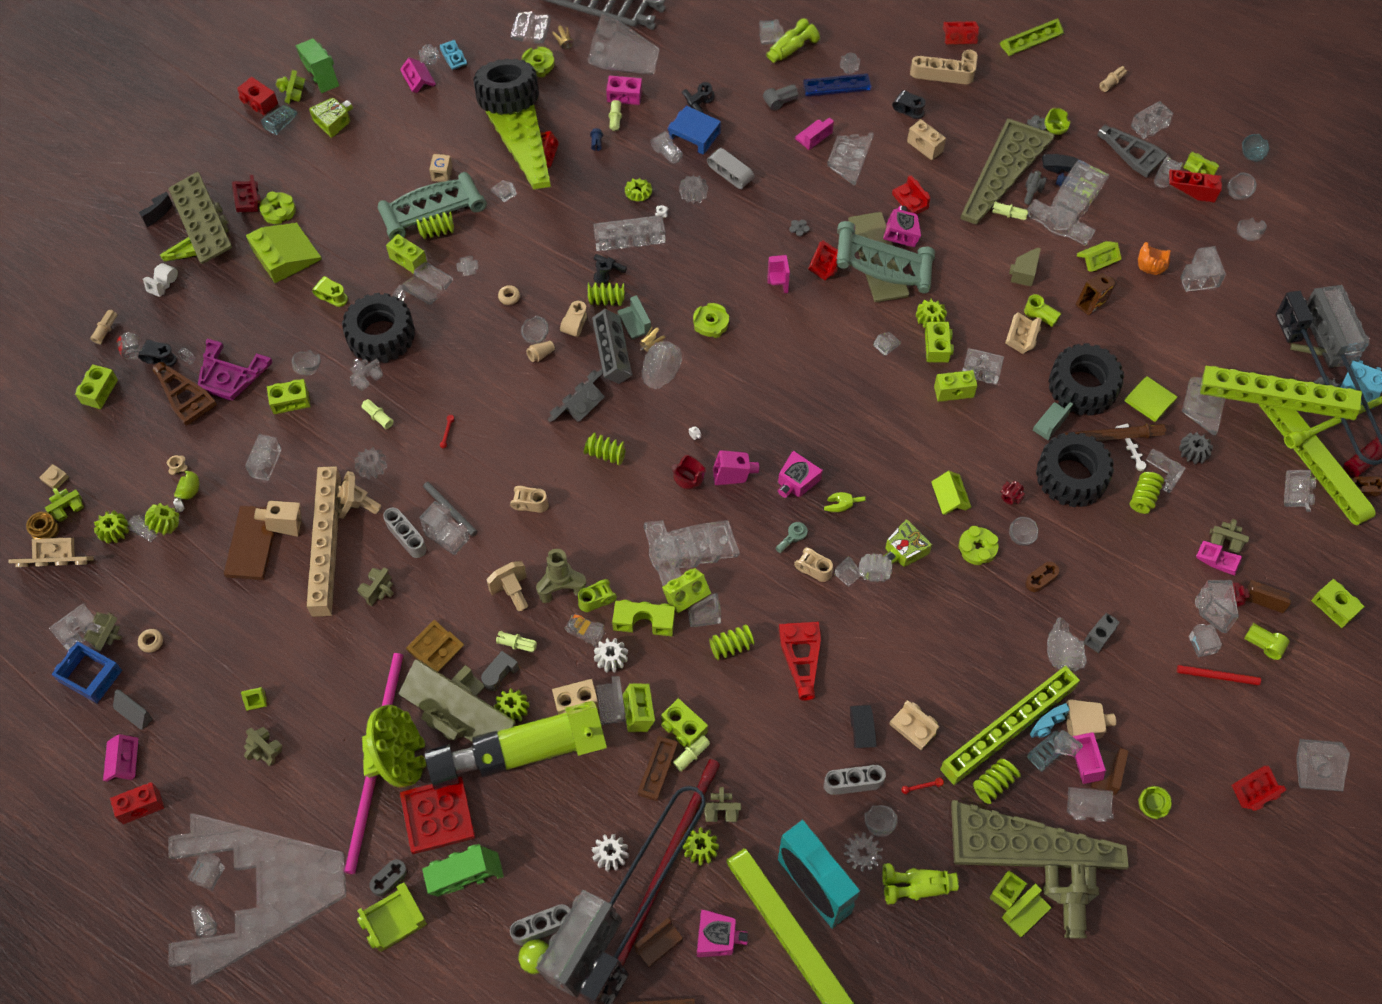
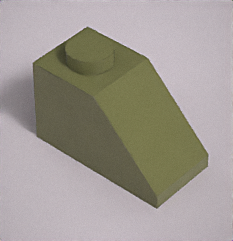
[1009,248,1041,286]

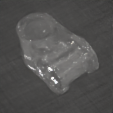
[1154,155,1183,188]

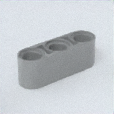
[707,148,754,189]
[383,507,426,558]
[824,765,886,795]
[510,905,573,945]

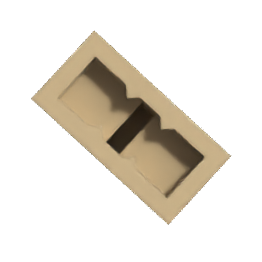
[552,679,599,715]

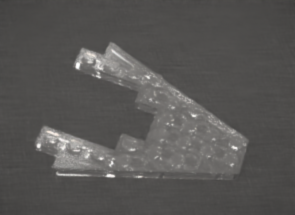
[168,813,346,985]

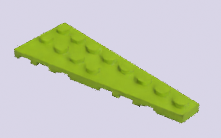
[486,104,551,189]

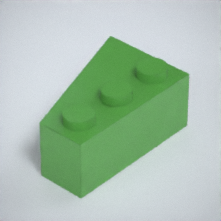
[295,38,339,93]
[422,844,504,897]

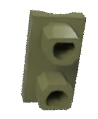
[1209,519,1249,553]
[358,567,394,606]
[84,612,122,651]
[244,727,282,766]
[704,787,741,822]

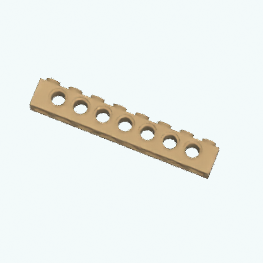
[307,467,341,616]

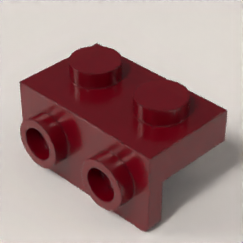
[232,175,261,212]

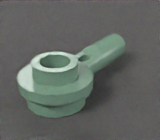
[776,522,807,553]

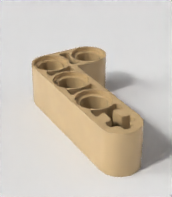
[910,50,977,84]

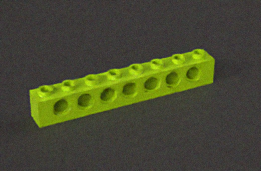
[1200,366,1362,420]
[940,665,1080,785]

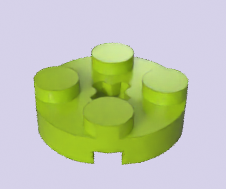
[522,46,555,77]
[260,192,296,224]
[693,303,729,338]
[958,526,999,565]

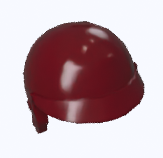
[671,455,706,490]

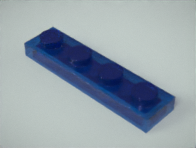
[803,73,871,96]

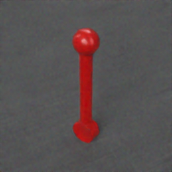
[439,415,455,449]
[901,778,944,794]

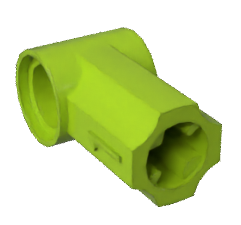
[1024,294,1061,327]
[1244,623,1290,660]

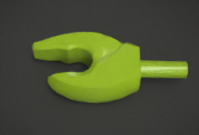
[824,492,866,512]

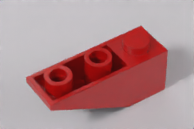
[1169,169,1222,203]

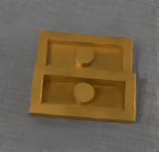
[406,619,464,672]

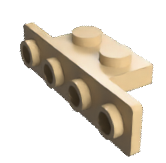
[9,538,94,567]

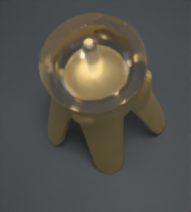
[552,25,573,50]
[639,327,665,352]

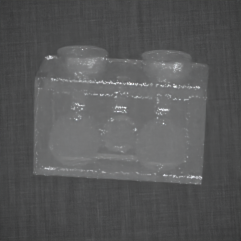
[1067,787,1114,822]

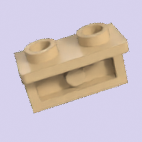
[1005,312,1042,354]

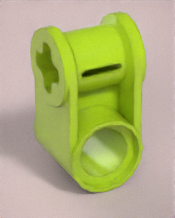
[312,276,348,307]
[578,579,617,612]

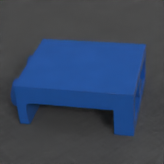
[668,106,721,155]

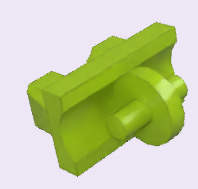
[276,70,305,104]
[1183,152,1219,175]
[45,488,84,522]

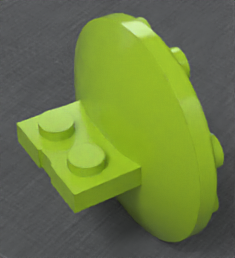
[362,705,426,788]

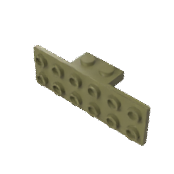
[169,172,232,264]
[848,212,909,302]
[399,659,515,742]

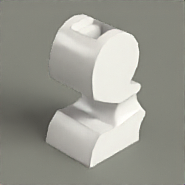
[143,263,178,297]

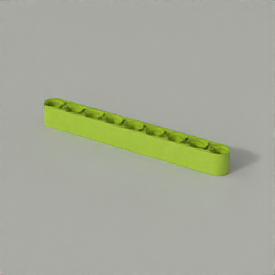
[1258,390,1376,525]
[726,848,853,1004]

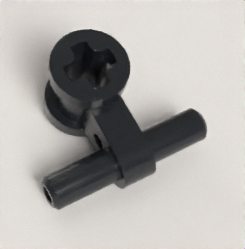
[682,82,715,113]
[593,254,627,284]

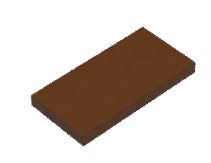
[223,505,275,580]

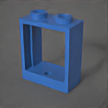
[51,641,123,703]

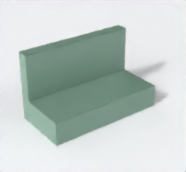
[618,295,651,340]
[1033,402,1073,440]

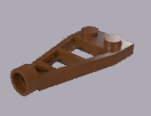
[152,362,217,426]

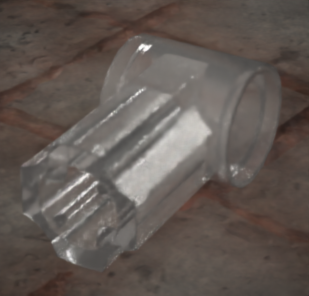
[650,131,683,164]

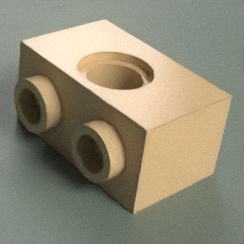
[907,120,946,160]

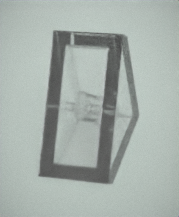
[688,593,721,627]

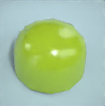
[1044,108,1071,135]
[174,471,200,500]
[1138,786,1172,819]
[518,939,554,974]

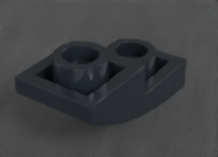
[1042,154,1080,175]
[139,192,173,227]
[850,705,876,748]

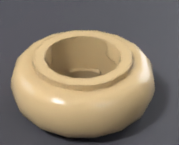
[498,285,520,305]
[138,629,163,653]

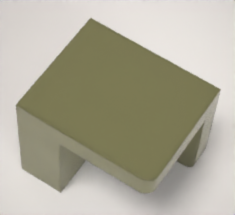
[452,665,485,697]

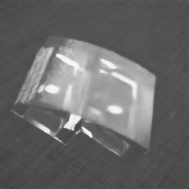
[510,12,551,43]
[402,262,453,305]

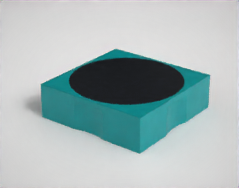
[778,820,860,928]

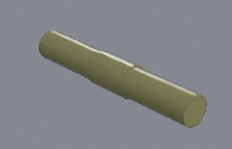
[1290,343,1327,356]

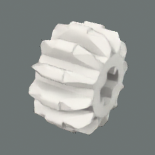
[594,638,628,673]
[592,834,629,872]

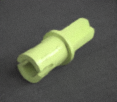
[609,100,622,131]
[992,202,1028,220]
[362,399,394,429]
[496,631,537,652]
[673,735,710,772]

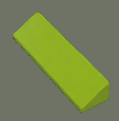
[1000,19,1064,56]

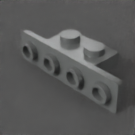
[547,369,605,422]

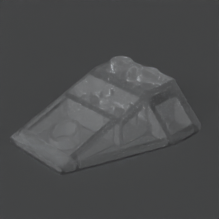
[587,14,659,75]

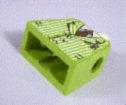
[309,98,353,138]

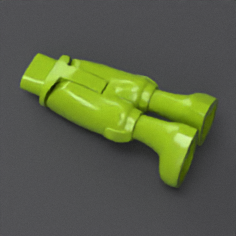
[766,18,820,63]
[883,863,958,905]

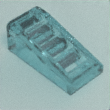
[261,105,298,135]
[1027,730,1071,772]

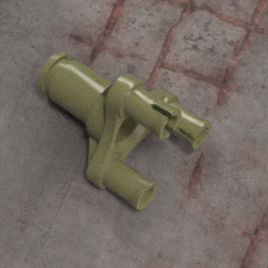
[536,549,586,603]
[1043,864,1099,938]

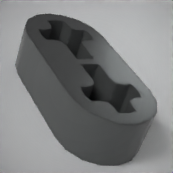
[369,859,407,897]

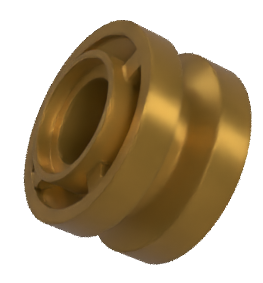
[26,512,59,539]

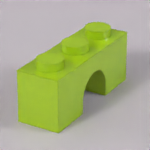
[612,600,675,636]

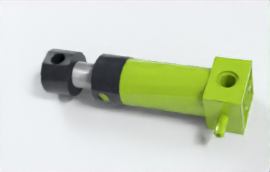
[425,700,607,790]

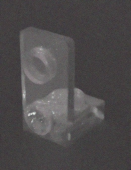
[1146,449,1186,493]

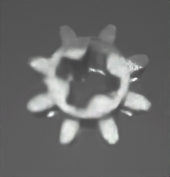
[418,44,440,65]
[840,53,860,74]
[456,256,479,276]

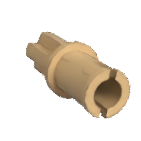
[1099,66,1127,92]
[90,310,117,344]

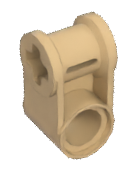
[560,301,587,337]
[510,486,549,513]
[794,548,833,582]

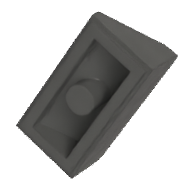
[113,689,152,730]

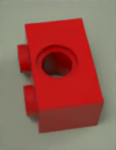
[237,76,278,115]
[110,782,164,825]

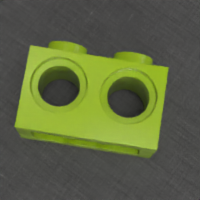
[925,322,954,362]
[75,364,118,409]
[267,379,310,414]
[662,568,711,613]
[622,683,655,732]
[661,698,708,747]

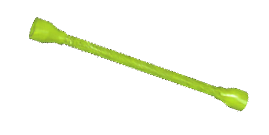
[1284,396,1382,449]

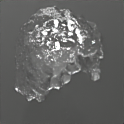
[641,341,683,389]
[1047,617,1087,671]

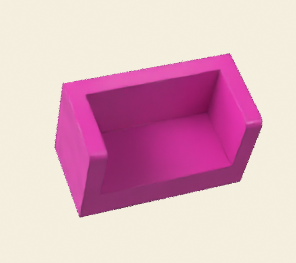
[1071,732,1106,784]

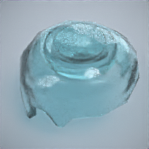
[1242,134,1269,162]

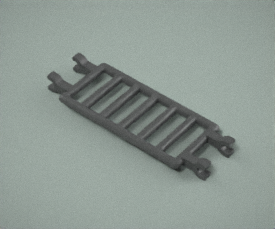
[544,0,665,30]

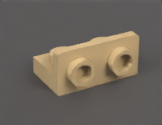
[890,700,939,751]

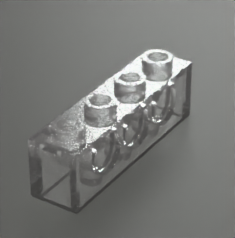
[593,215,665,251]

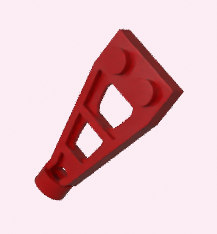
[779,622,821,701]

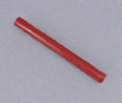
[1177,665,1261,685]

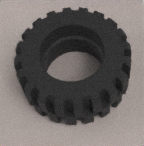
[473,58,539,115]
[342,293,415,363]
[1048,343,1124,416]
[1036,432,1114,507]

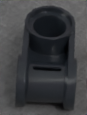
[892,90,925,119]
[138,340,177,367]

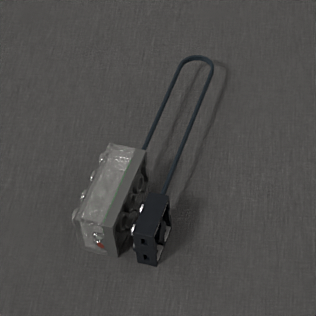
[1275,285,1382,465]
[536,786,706,1004]

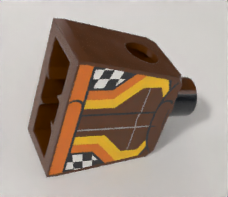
[1075,273,1116,316]

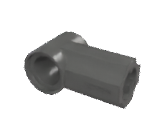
[763,85,798,111]

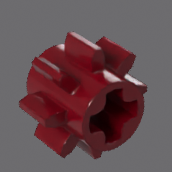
[1000,481,1025,505]
[1222,583,1249,607]

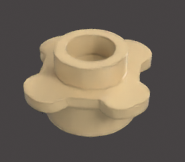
[167,455,188,475]

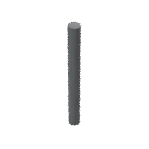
[423,482,477,537]

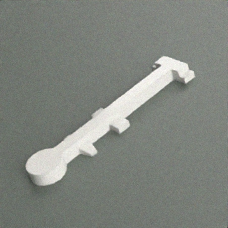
[1115,424,1146,471]

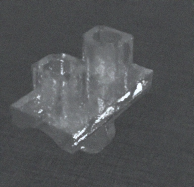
[349,358,383,391]

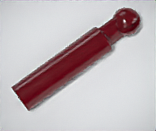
[1343,433,1382,477]

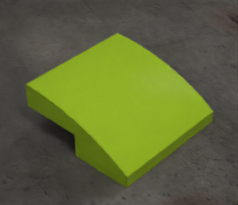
[1125,376,1177,422]

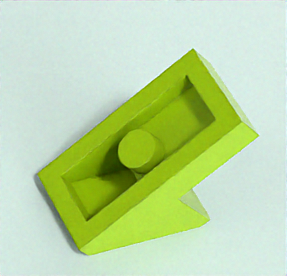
[989,871,1027,911]

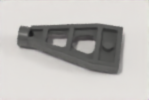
[1097,124,1167,177]

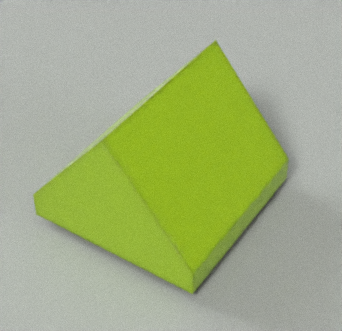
[241,687,267,711]

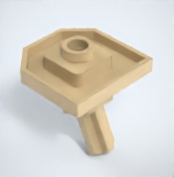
[337,471,381,519]
[487,561,528,611]

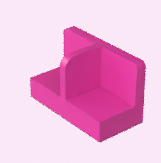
[767,255,790,293]

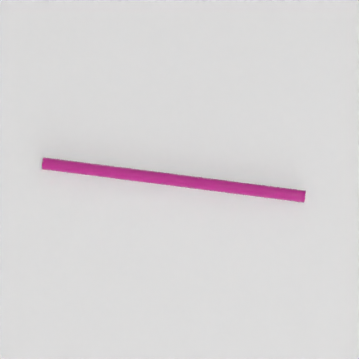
[344,653,403,874]

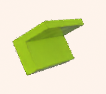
[1077,241,1121,272]
[932,471,971,515]
[1002,884,1051,937]

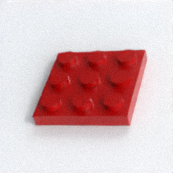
[400,776,475,855]

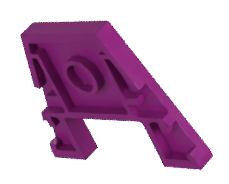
[198,338,273,401]

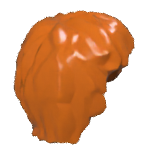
[1138,242,1171,275]

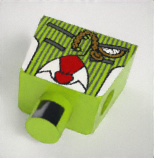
[883,519,932,567]

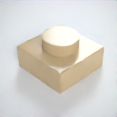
[39,464,69,489]

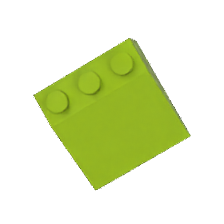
[246,223,322,283]

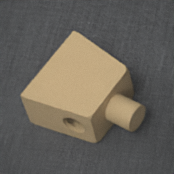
[254,501,302,537]
[1066,700,1116,744]

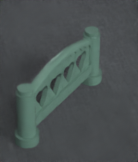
[378,172,487,240]
[837,221,935,293]

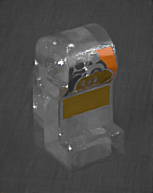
[565,614,605,647]

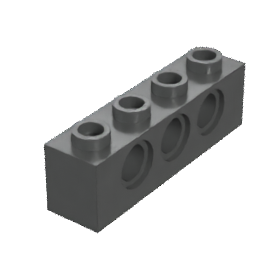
[592,309,632,384]

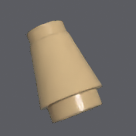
[527,341,555,362]

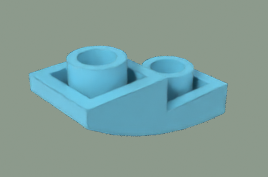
[440,40,467,70]
[1030,703,1070,738]

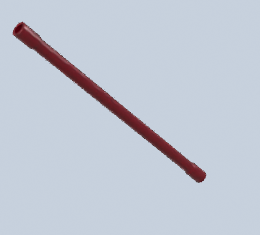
[618,759,720,966]

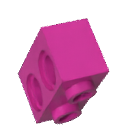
[606,76,642,105]

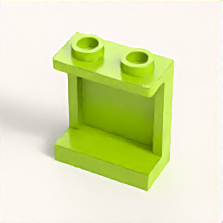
[357,882,427,953]

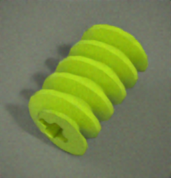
[416,212,454,240]
[588,282,625,306]
[584,432,626,466]
[1130,472,1164,514]
[709,625,754,661]
[973,759,1021,804]

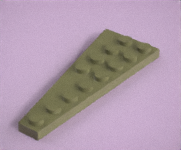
[960,119,1054,225]
[951,800,1128,869]

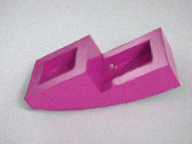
[1196,541,1242,576]

